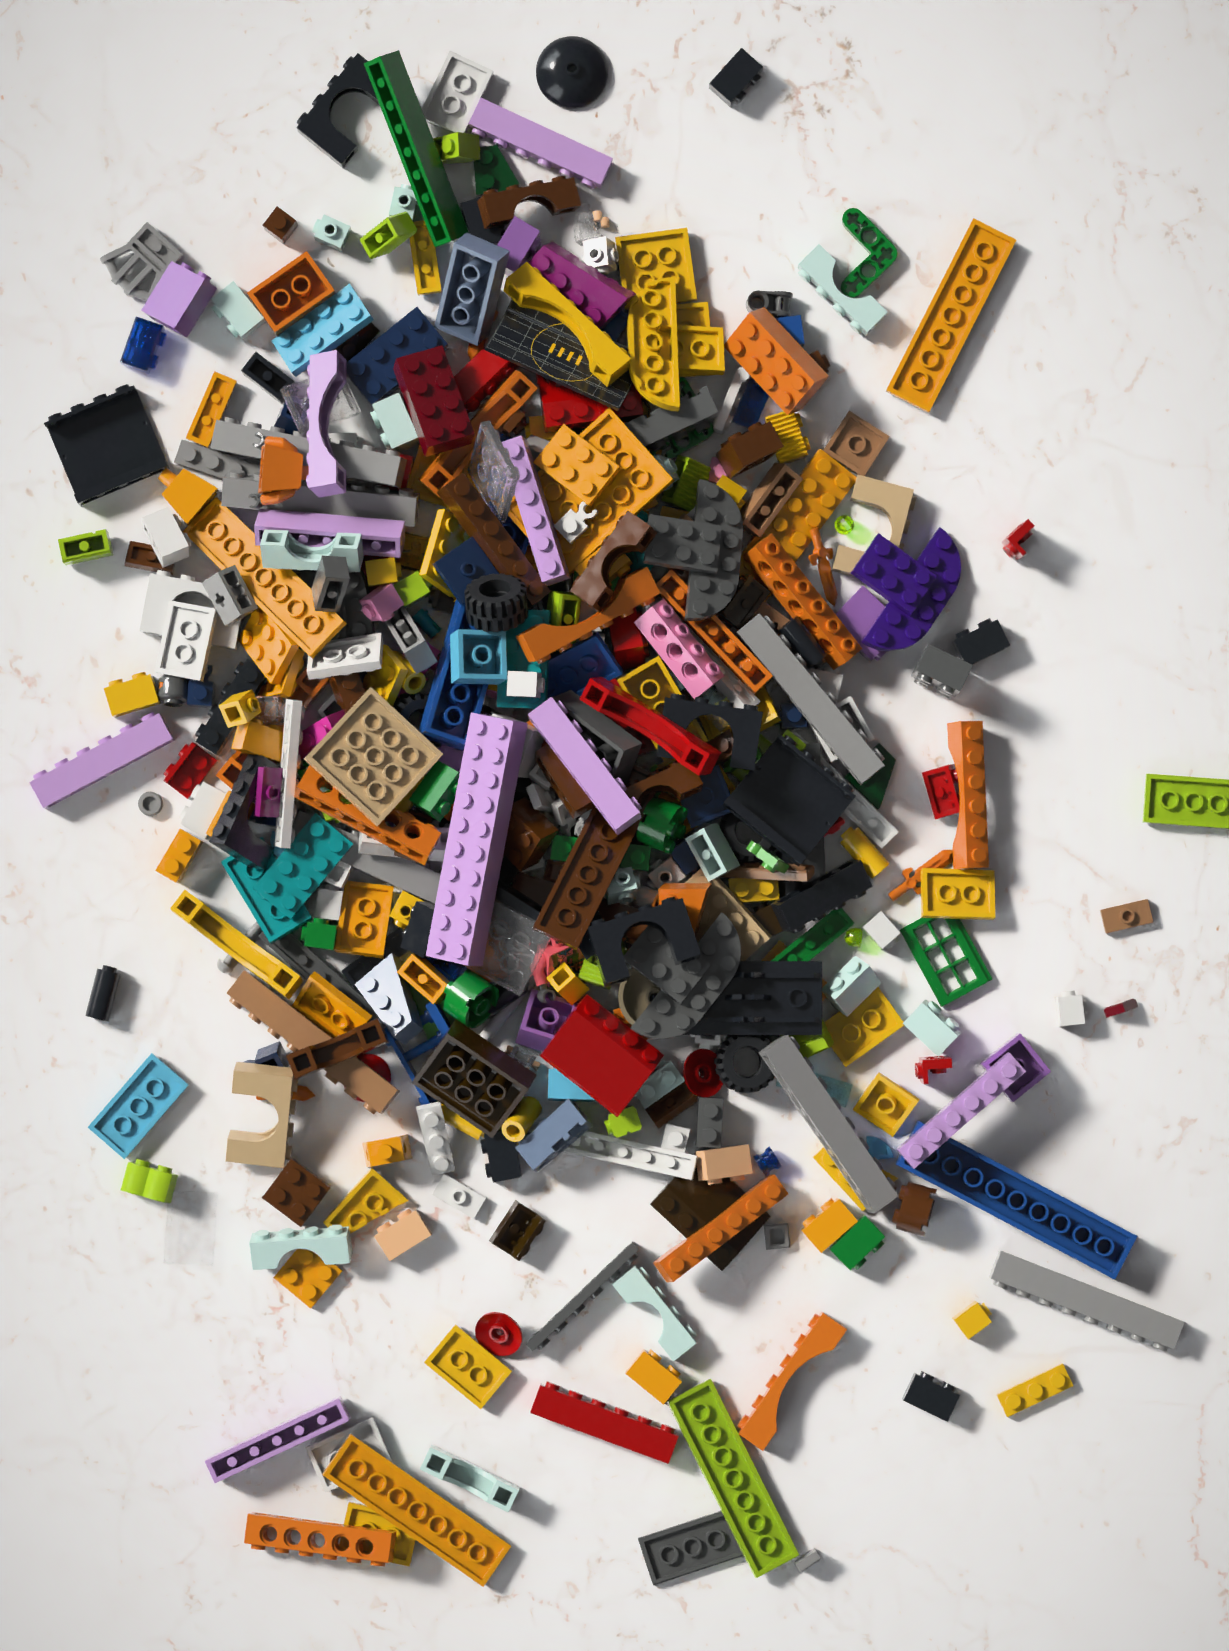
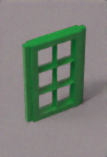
[899,918,993,1007]

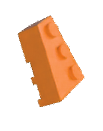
[658,883,712,937]

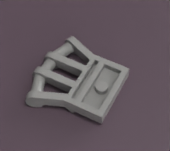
[100,222,184,301]

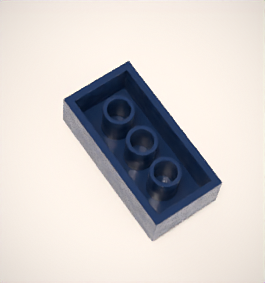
[346,307,449,408]

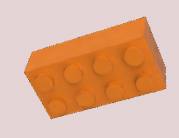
[724,307,829,415]

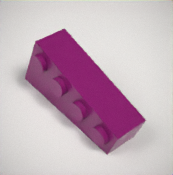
[528,242,636,330]

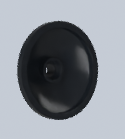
[536,36,608,109]

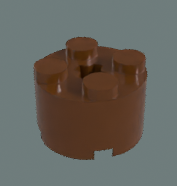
[892,1182,937,1237]

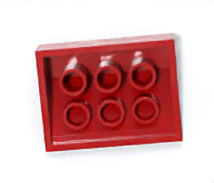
[536,374,643,433]
[540,994,664,1117]

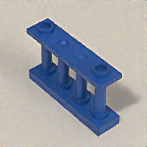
[384,1001,451,1105]

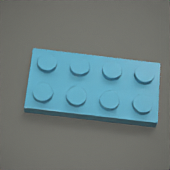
[271,283,374,377]
[87,1053,189,1159]

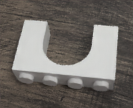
[139,570,243,651]

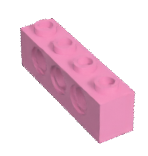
[634,599,724,700]

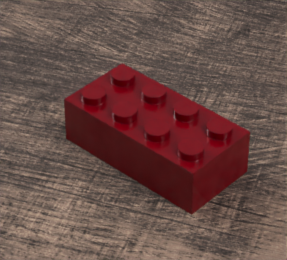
[393,345,475,457]

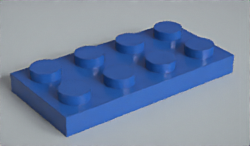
[547,632,623,700]

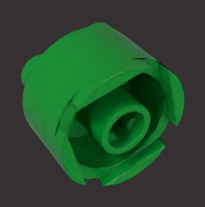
[637,797,688,854]
[443,969,499,1028]

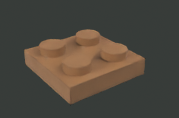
[823,410,890,476]

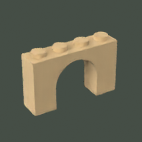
[832,475,917,577]
[225,1062,299,1168]

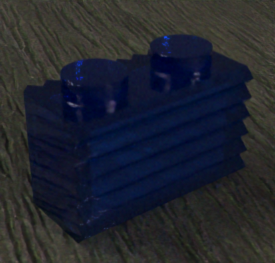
[120,316,167,374]

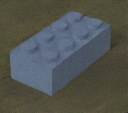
[434,233,510,346]

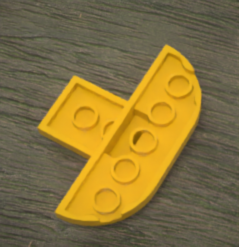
[627,277,725,412]

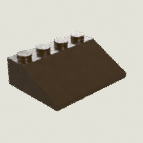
[411,1019,537,1138]
[650,1150,771,1271]

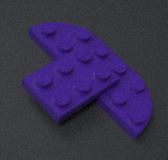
[850,527,961,652]

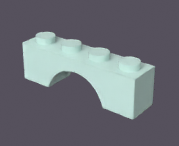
[797,244,888,336]
[260,530,364,572]
[249,1225,353,1270]
[612,1265,697,1362]
[420,1444,520,1512]

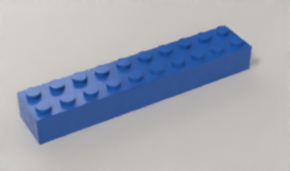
[419,502,529,751]
[895,1121,1138,1280]

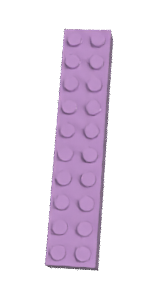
[426,713,528,966]

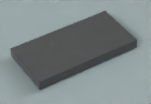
[638,1510,744,1586]

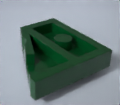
[474,145,521,197]
[844,743,896,810]

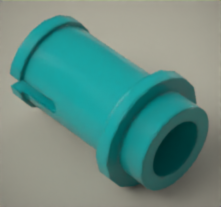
[411,608,442,639]

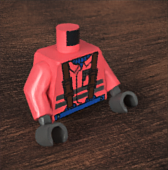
[531,937,585,1003]

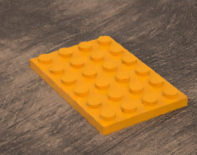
[500,407,675,575]

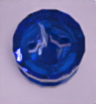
[753,1146,782,1177]

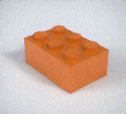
[247,251,336,336]

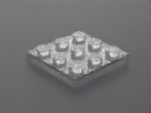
[467,420,520,524]
[462,899,551,996]

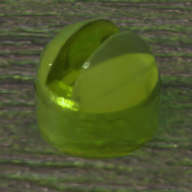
[834,515,855,535]
[844,928,863,948]

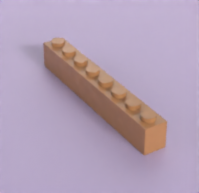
[226,970,400,1114]

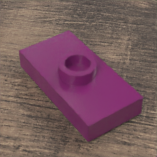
[254,767,283,817]

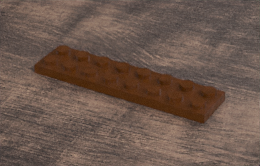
[533,764,656,950]

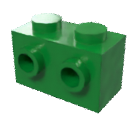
[409,761,460,822]
[301,918,338,950]
[829,1214,885,1271]

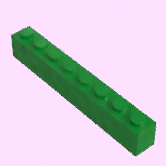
[364,50,470,247]

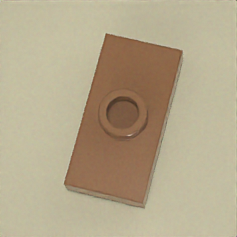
[1100,899,1153,934]

